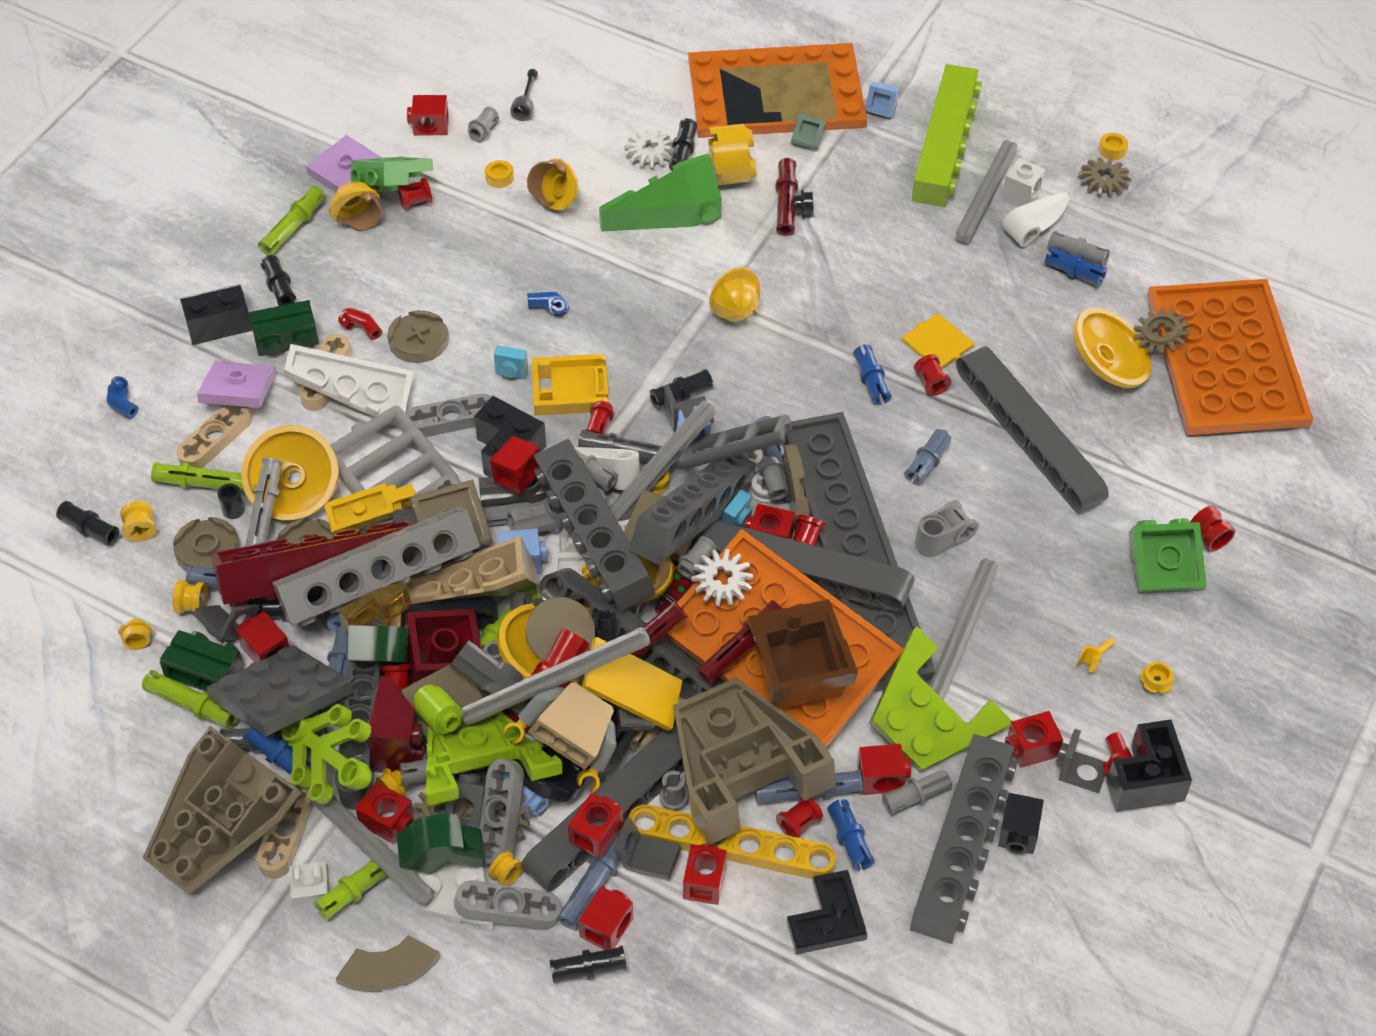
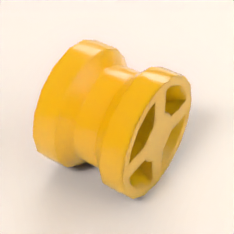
[120,501,156,542]
[172,580,208,614]

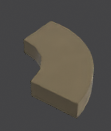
[783,444,809,531]
[336,935,440,992]

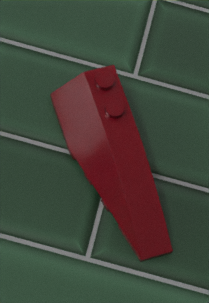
[210,520,415,607]

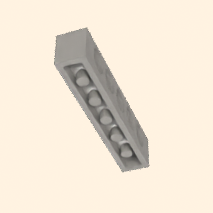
[272,506,481,626]

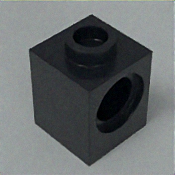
[998,792,1044,854]

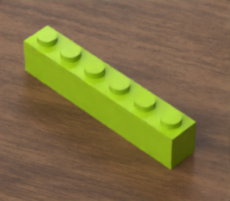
[911,64,982,207]

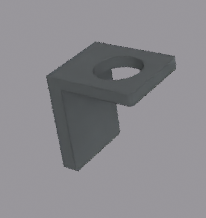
[664,385,714,432]
[193,604,260,642]
[1056,728,1105,793]
[445,773,486,829]
[614,818,682,879]

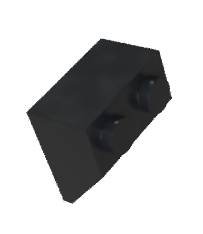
[180,284,253,345]

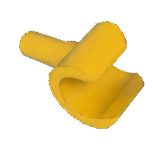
[1077,638,1115,672]

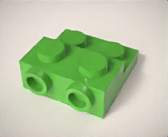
[350,156,433,191]
[1129,518,1207,593]

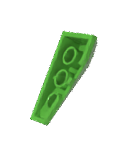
[599,154,721,232]

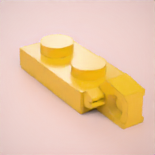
[324,483,416,534]

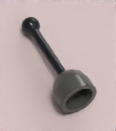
[510,68,538,121]

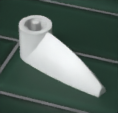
[1002,192,1070,247]
[574,447,640,490]

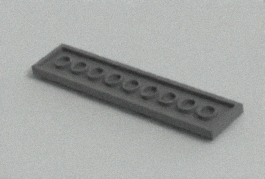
[785,412,936,691]

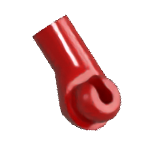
[338,307,382,340]
[1102,732,1132,778]

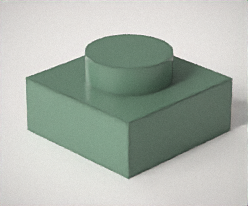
[790,113,826,151]

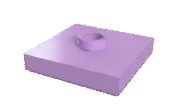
[306,135,383,192]
[197,361,276,408]

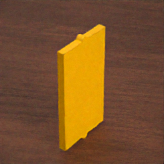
[582,637,683,731]

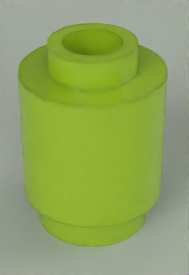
[413,684,463,735]

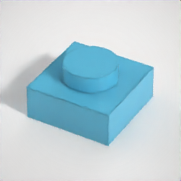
[493,345,529,380]
[722,490,752,527]

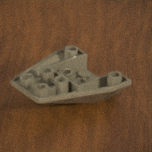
[143,726,302,895]

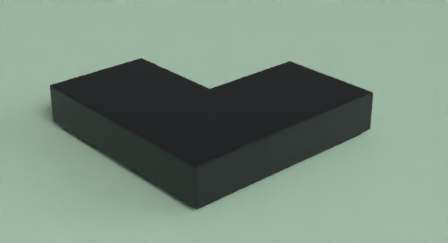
[786,870,868,955]

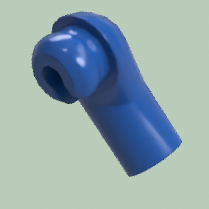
[527,292,569,317]
[106,376,138,419]

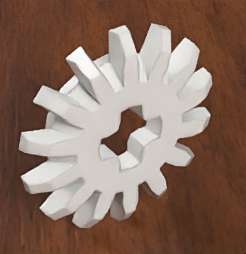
[624,130,674,168]
[691,549,753,607]

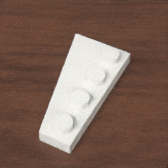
[283,344,414,429]

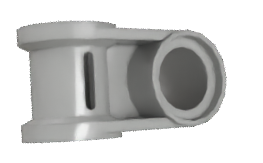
[915,500,979,557]

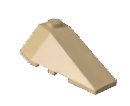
[398,536,538,606]

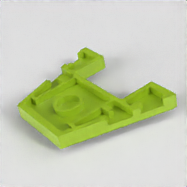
[869,626,1012,772]
[425,711,562,806]

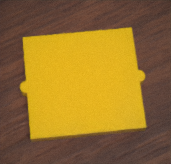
[901,313,975,369]

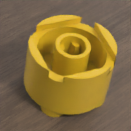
[708,124,757,186]

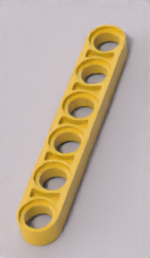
[629,805,836,879]

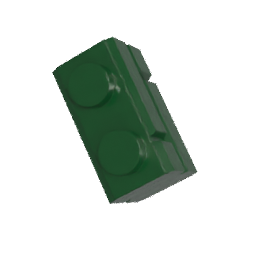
[249,300,319,356]
[160,630,244,692]

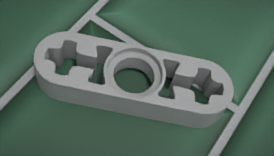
[407,394,492,437]
[479,759,524,864]
[454,880,562,930]

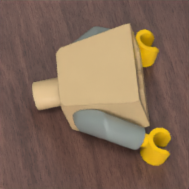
[503,682,616,792]

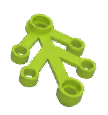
[281,704,372,805]

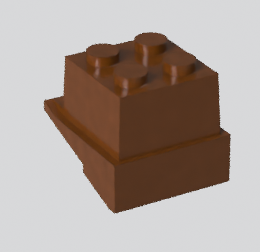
[747,599,858,709]

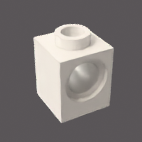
[1002,158,1045,207]

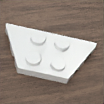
[413,807,494,931]

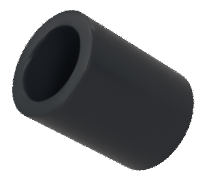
[217,484,245,519]

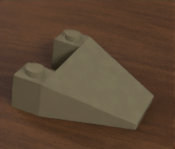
[673,678,836,845]

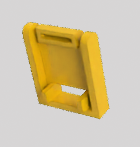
[532,354,609,416]

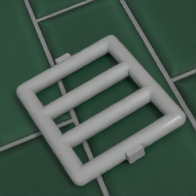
[330,405,458,519]

